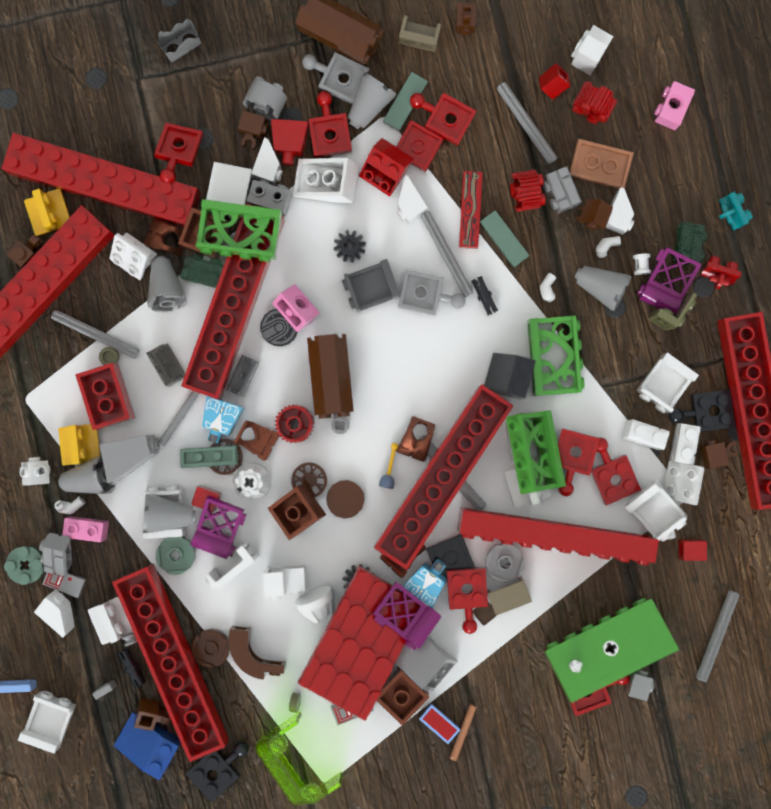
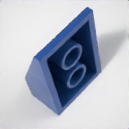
[114,711,181,780]

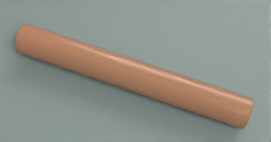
[450,704,477,761]

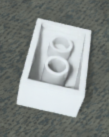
[293,158,359,203]

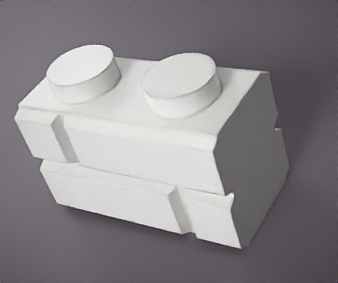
[622,419,670,450]
[669,423,701,465]

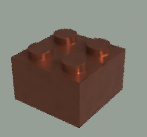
[178,207,231,260]
[268,483,326,540]
[377,667,430,726]

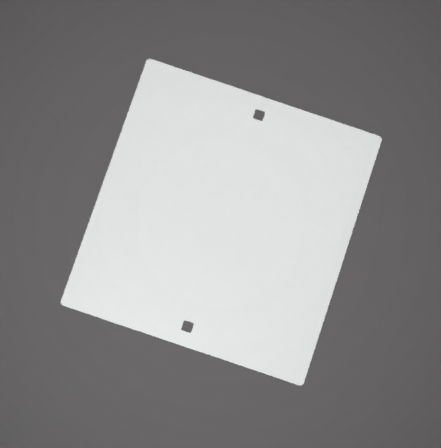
[26,117,682,783]

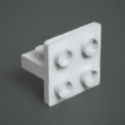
[110,233,158,280]
[504,461,551,508]
[664,461,704,505]
[88,597,133,645]

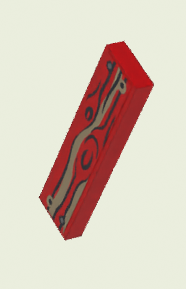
[459,171,483,249]

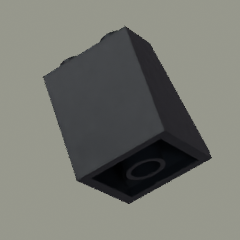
[484,353,536,400]

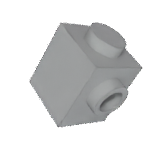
[624,669,654,701]

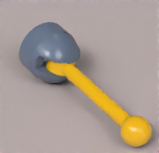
[379,443,398,489]

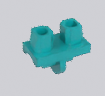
[719,192,753,231]

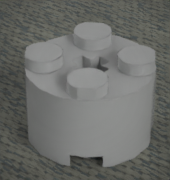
[243,76,287,121]

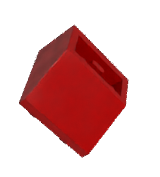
[359,138,414,197]

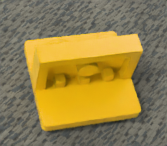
[24,189,70,236]
[58,424,101,466]

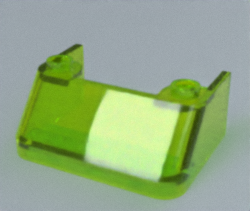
[255,711,343,806]

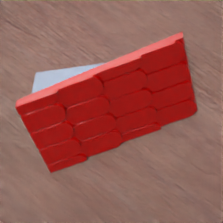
[298,566,420,721]

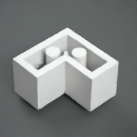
[571,25,613,76]
[263,565,307,600]

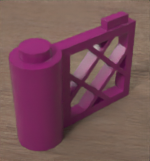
[637,247,702,316]
[191,496,247,559]
[372,582,442,651]

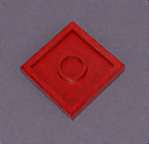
[396,120,444,173]

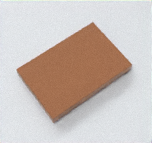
[569,138,634,189]

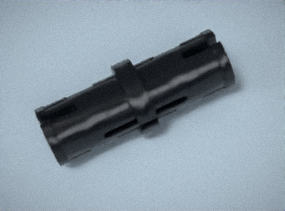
[471,276,498,316]
[117,648,146,688]

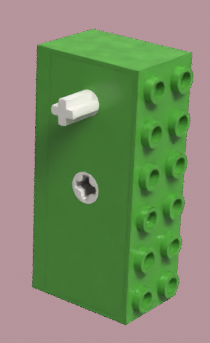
[544,597,679,703]

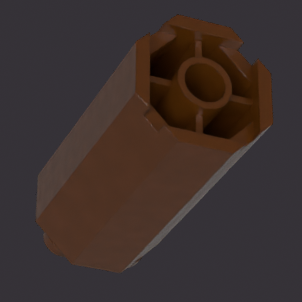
[295,0,385,65]
[307,334,354,419]

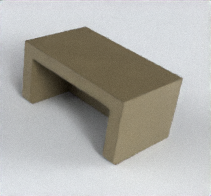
[399,15,441,52]
[487,577,532,616]

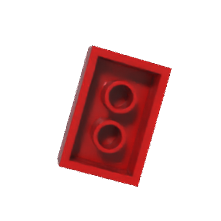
[75,363,135,430]

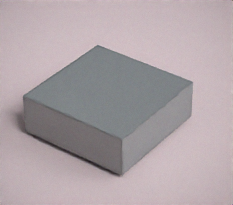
[92,680,117,700]

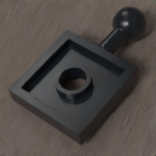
[668,389,736,432]
[185,741,249,802]

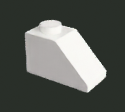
[251,138,283,186]
[397,175,428,223]
[606,187,634,235]
[34,589,75,637]

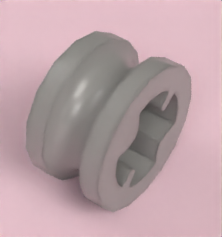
[331,417,349,434]
[122,632,137,647]

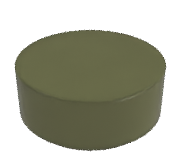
[99,347,120,365]
[289,692,301,713]

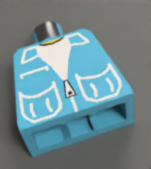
[202,396,244,444]
[403,559,447,608]

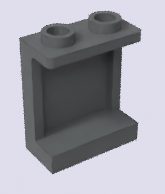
[342,259,400,312]

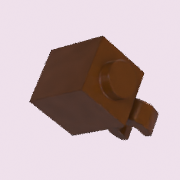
[455,3,476,35]
[237,110,269,150]
[574,199,613,231]
[6,235,43,268]
[700,439,739,469]
[134,698,170,731]

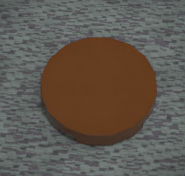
[326,480,365,519]
[191,629,230,668]

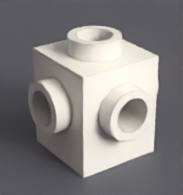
[20,457,50,485]

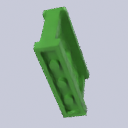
[196,199,282,262]
[527,315,585,396]
[506,410,566,494]

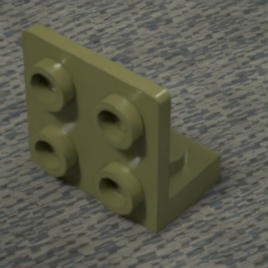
[647,293,697,331]

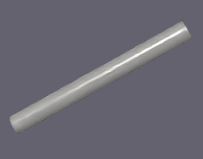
[159,391,200,446]

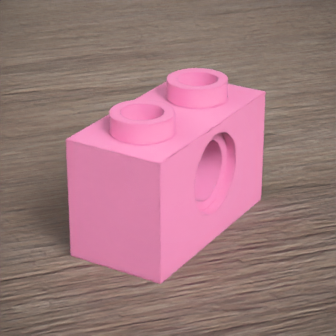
[654,81,695,130]
[272,284,320,332]
[62,516,109,542]

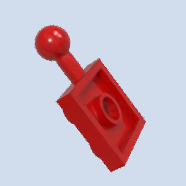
[308,91,352,158]
[410,92,477,146]
[154,123,203,184]
[558,428,600,497]
[591,437,641,505]
[446,567,488,634]
[570,675,630,716]

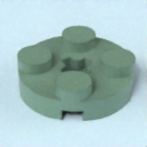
[156,537,196,575]
[4,546,45,585]

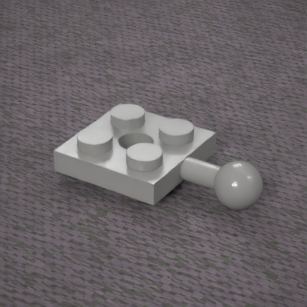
[302,52,369,104]
[398,270,466,316]

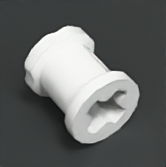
[633,254,651,275]

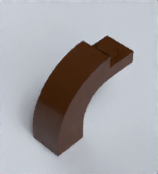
[229,626,286,680]

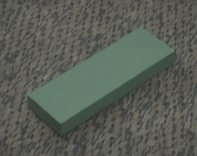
[383,72,428,132]
[480,210,529,268]
[180,445,239,468]

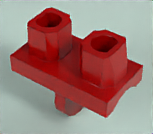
[700,256,742,289]

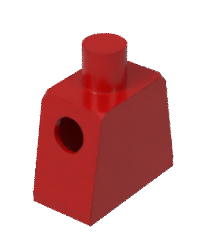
[271,119,309,166]

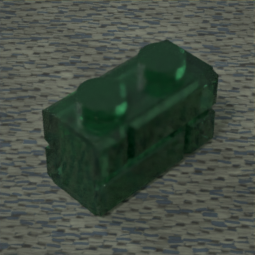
[673,222,708,266]
[181,254,224,288]

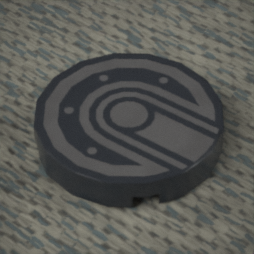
[260,308,298,347]

